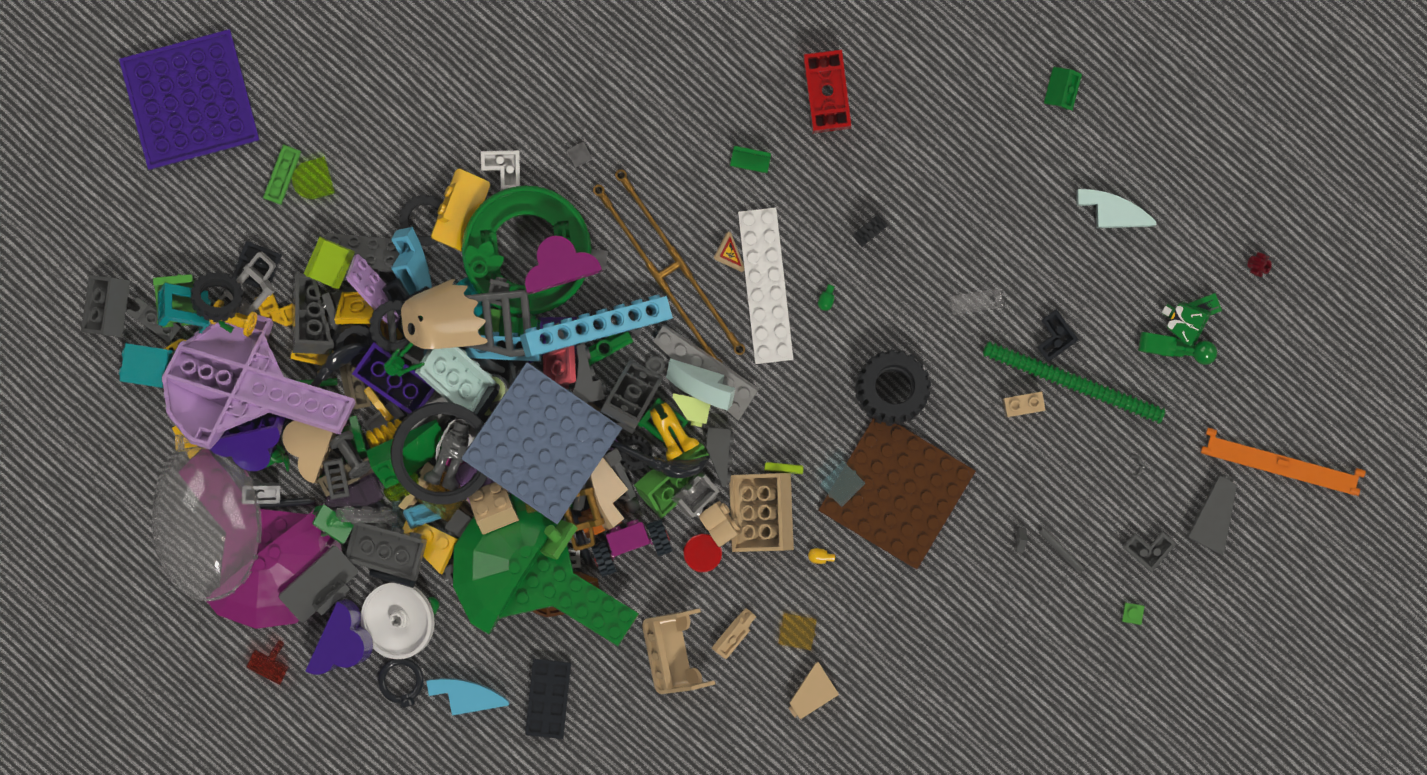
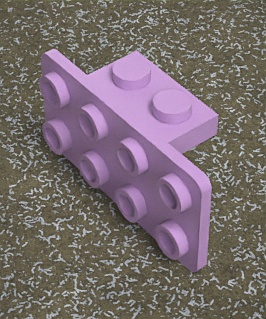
[346,254,400,328]

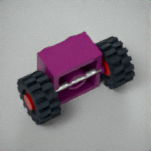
[591,519,673,577]

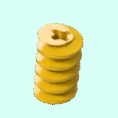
[366,419,402,449]

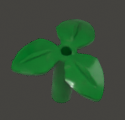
[265,443,290,472]

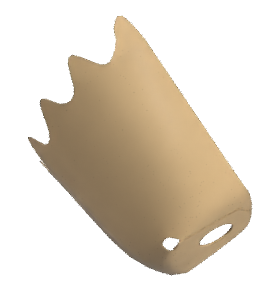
[401,279,488,349]

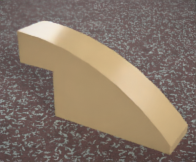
[584,458,628,531]

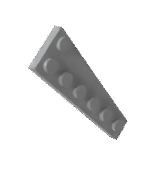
[653,325,759,421]

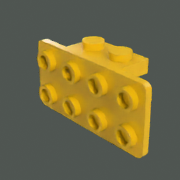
[431,169,490,252]

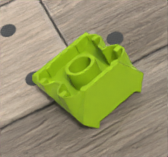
[304,237,355,289]

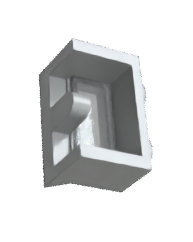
[671,473,720,518]

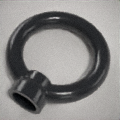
[378,658,424,708]

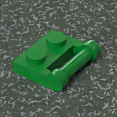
[638,398,689,448]

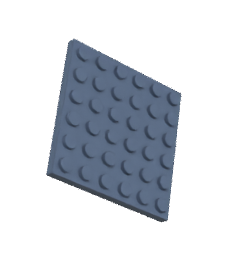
[461,362,622,524]

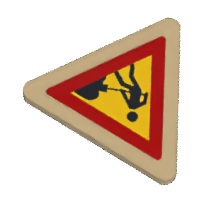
[714,232,745,272]

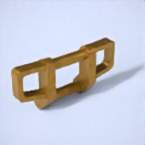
[564,486,605,551]

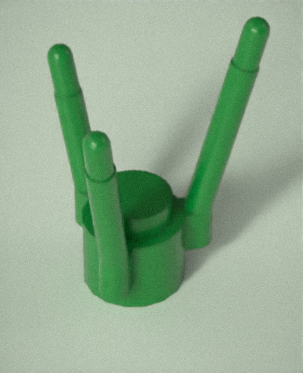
[384,342,425,377]

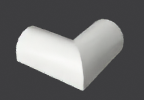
[481,150,520,190]

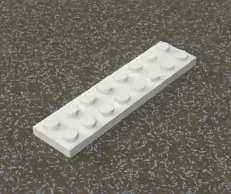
[738,208,793,364]

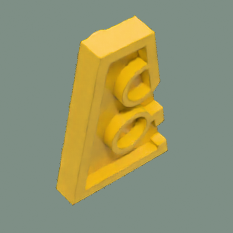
[402,520,459,574]

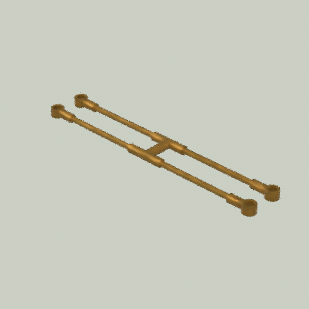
[593,170,745,364]

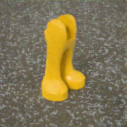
[650,402,699,461]

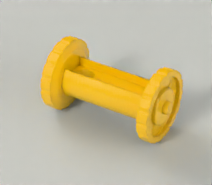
[209,299,258,337]

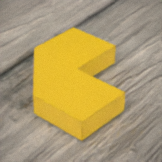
[254,293,293,327]

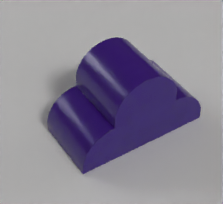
[210,413,285,471]
[305,599,373,675]

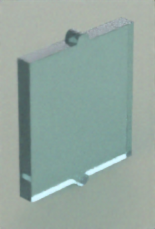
[819,461,865,507]

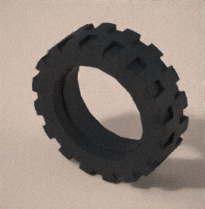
[399,195,443,246]
[191,271,243,322]
[369,300,422,352]

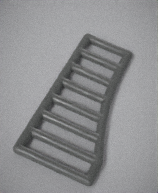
[387,290,531,357]

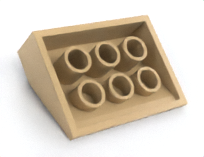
[729,473,794,552]

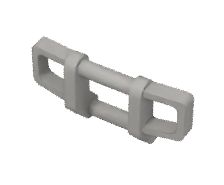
[219,252,276,316]

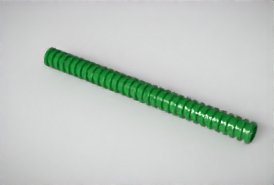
[983,341,1166,424]

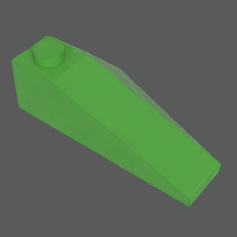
[634,443,709,519]

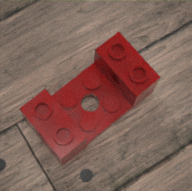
[803,50,851,134]

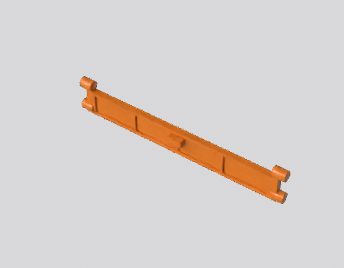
[1200,428,1366,496]

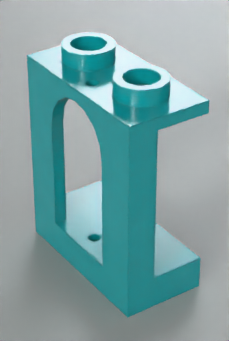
[158,283,211,333]

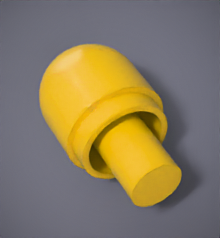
[808,548,835,564]

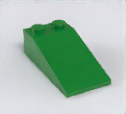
[366,420,444,488]

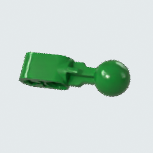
[1138,332,1217,365]

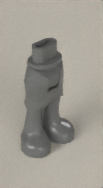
[423,421,470,491]

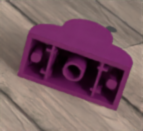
[525,236,603,295]

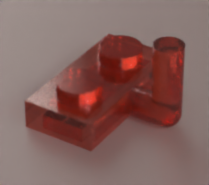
[246,640,289,685]

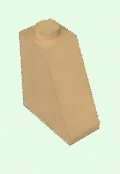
[789,661,839,719]

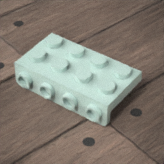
[415,347,496,412]

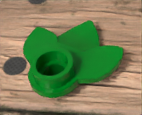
[465,241,504,278]

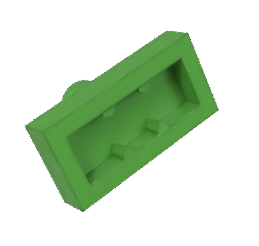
[540,520,578,560]

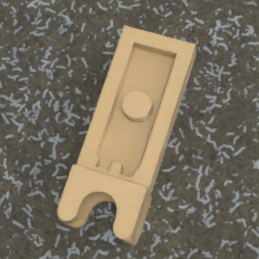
[399,462,434,510]

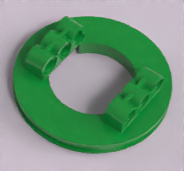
[462,185,592,315]

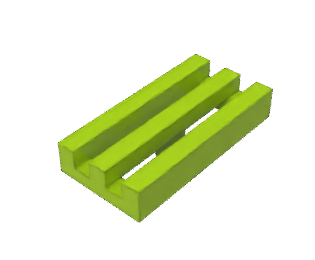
[764,462,804,475]

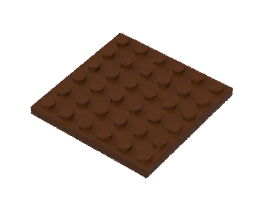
[818,418,976,570]

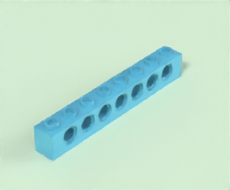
[520,294,673,358]

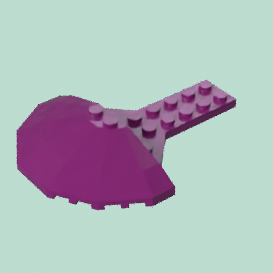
[178,449,342,629]

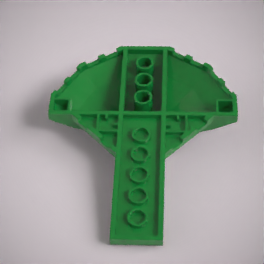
[453,494,639,647]

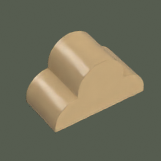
[283,420,336,483]

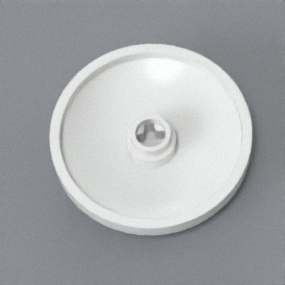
[361,582,435,659]

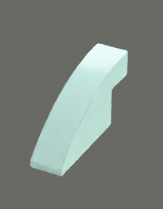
[1076,189,1156,228]
[666,359,735,410]

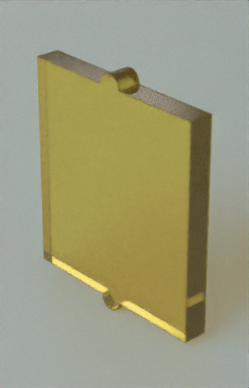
[778,613,817,650]

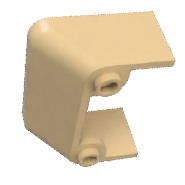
[642,609,715,694]

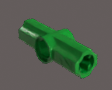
[575,331,633,366]

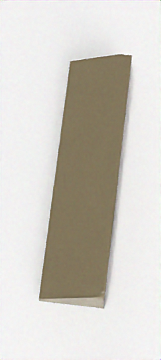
[339,334,371,410]

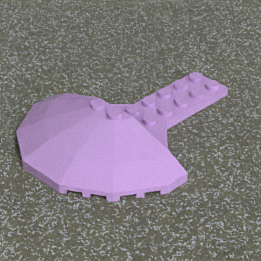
[162,315,356,450]

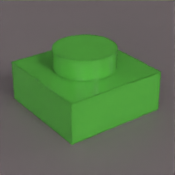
[1122,603,1144,625]

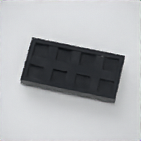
[525,658,572,739]

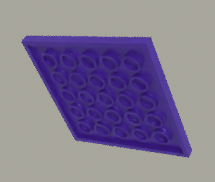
[119,29,260,170]

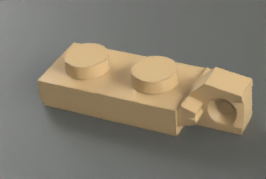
[712,608,756,659]

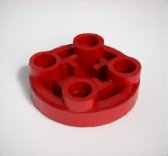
[684,534,722,572]

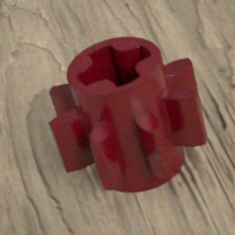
[1247,252,1272,277]

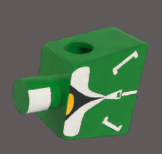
[1162,302,1212,346]

